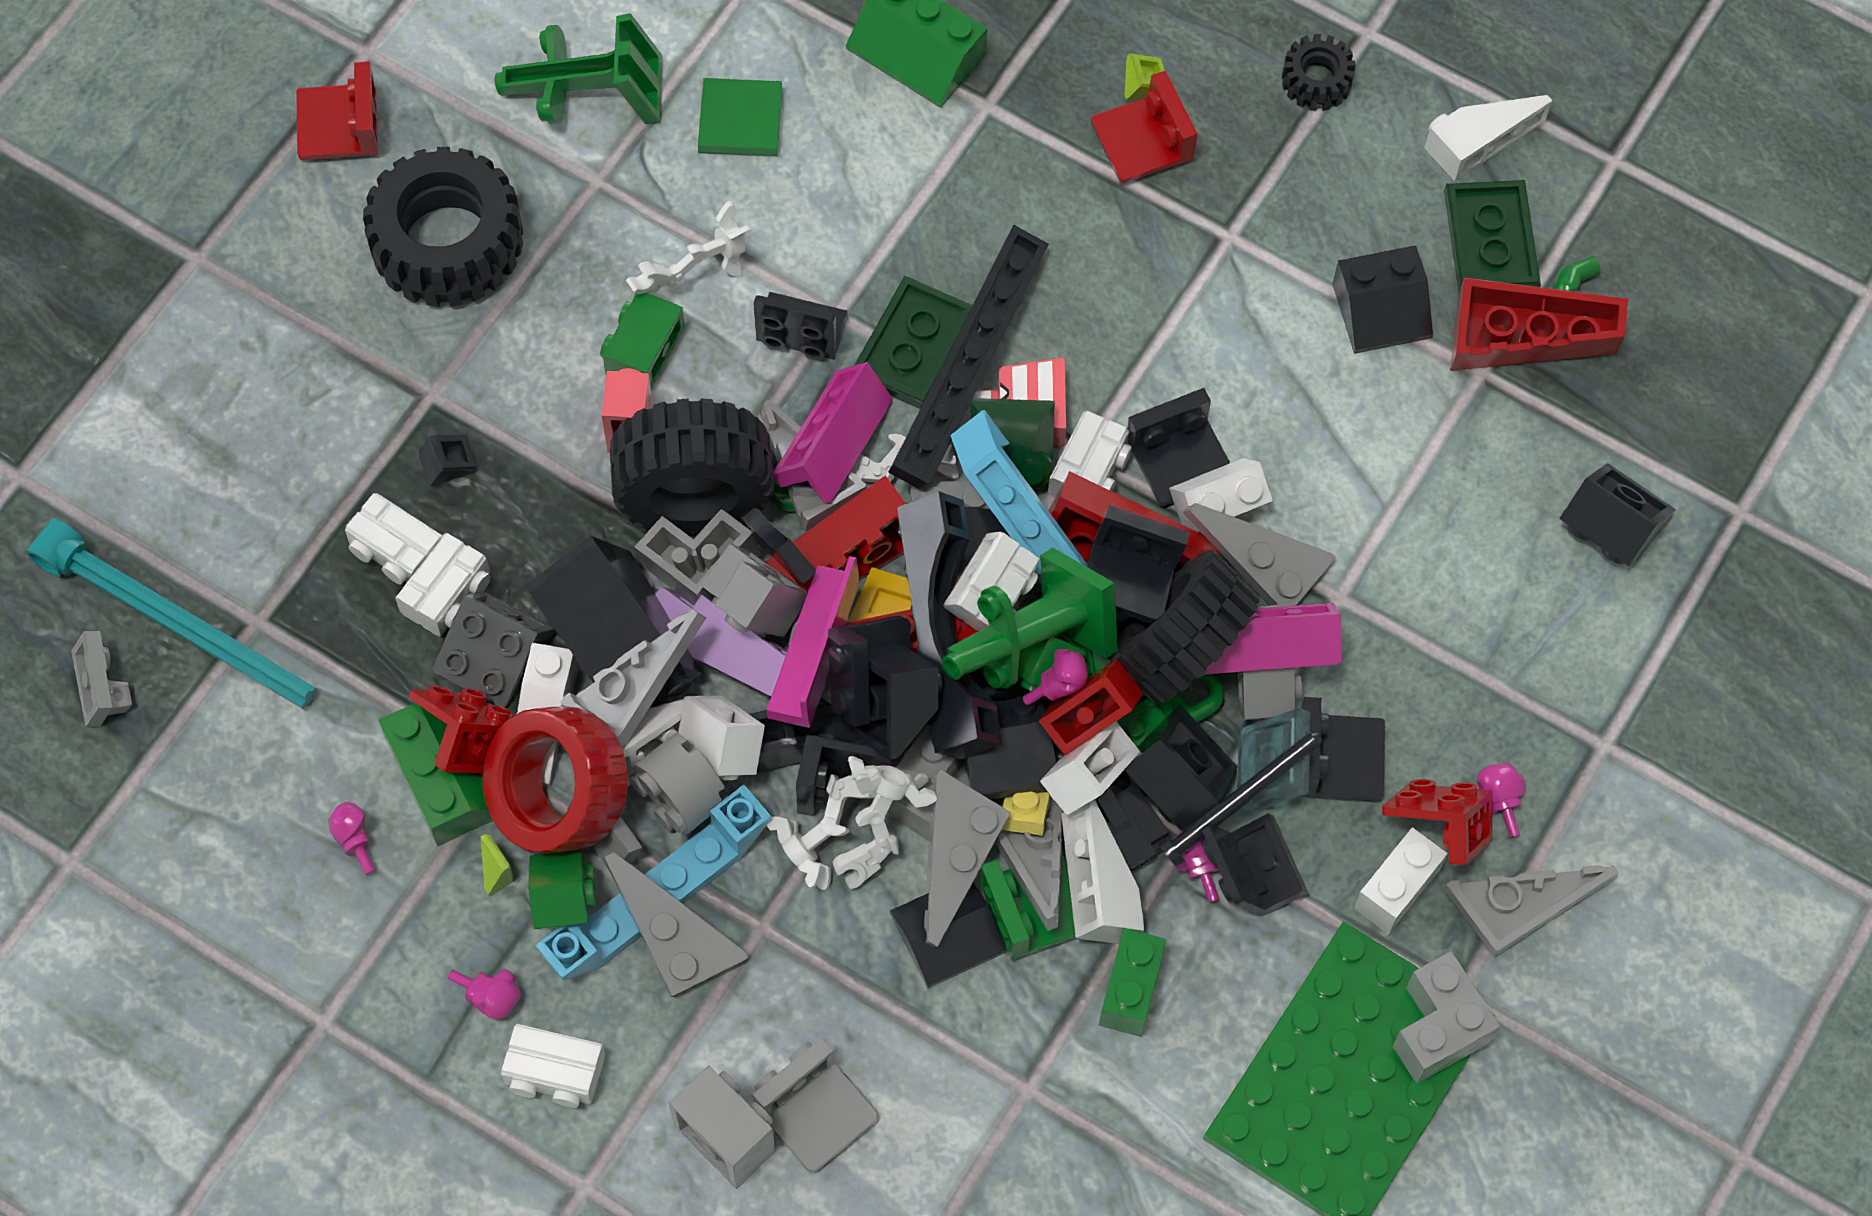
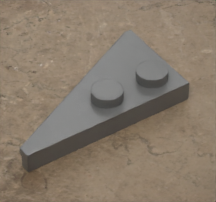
[760,399,867,531]
[1182,503,1336,607]
[560,609,707,746]
[924,769,1011,947]
[994,796,1063,931]
[603,852,748,996]
[1444,865,1619,957]

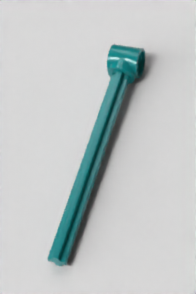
[25,518,317,709]

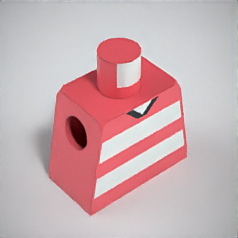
[974,358,1066,447]

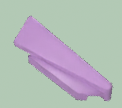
[655,586,826,696]

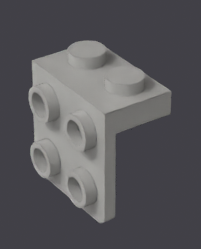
[752,1038,877,1172]

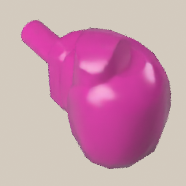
[1023,649,1088,705]
[1477,763,1525,838]
[328,802,376,876]
[1172,831,1219,903]
[448,969,521,1020]

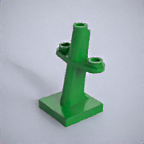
[494,13,662,125]
[942,547,1118,688]

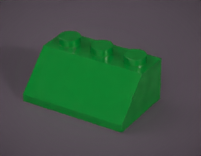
[846,0,987,108]
[378,703,493,847]

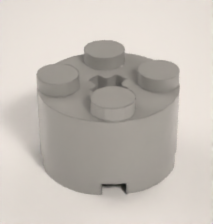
[628,733,728,834]

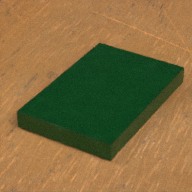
[1444,180,1541,294]
[854,275,972,409]

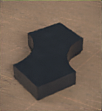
[737,508,816,583]

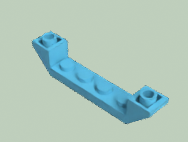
[950,410,1130,626]
[535,785,772,981]

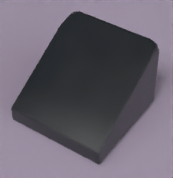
[419,435,478,485]

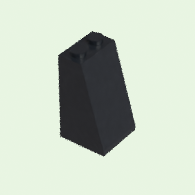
[526,536,702,709]

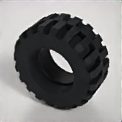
[363,147,524,307]
[610,398,774,536]

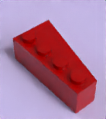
[1450,278,1628,371]
[1048,471,1219,571]
[765,475,906,592]

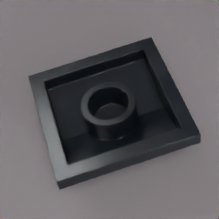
[890,882,1007,989]

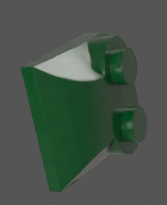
[968,398,1055,490]

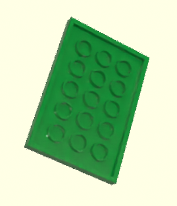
[1203,921,1495,1216]

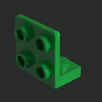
[980,853,1076,961]

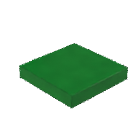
[698,78,783,156]

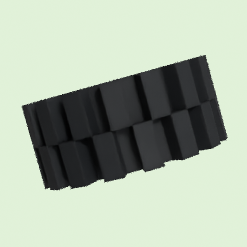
[1282,34,1356,111]

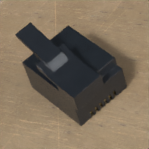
[1096,785,1172,872]

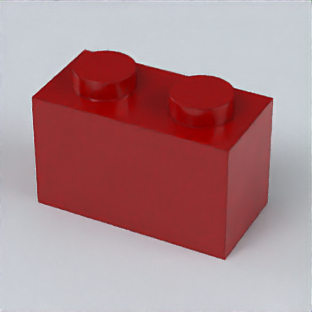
[1039,659,1143,755]

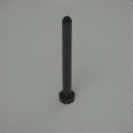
[1158,731,1322,867]

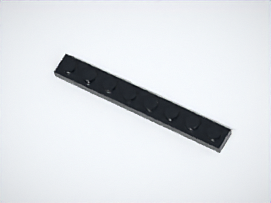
[888,225,1049,492]

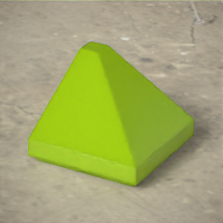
[1124,54,1165,101]
[480,833,514,897]

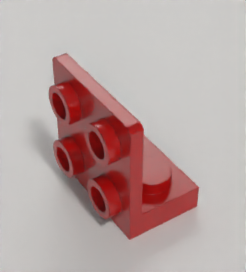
[296,61,379,160]
[1091,70,1198,183]
[409,685,513,774]
[1382,779,1492,865]

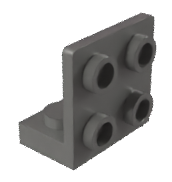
[433,591,555,708]

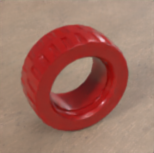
[483,706,628,853]

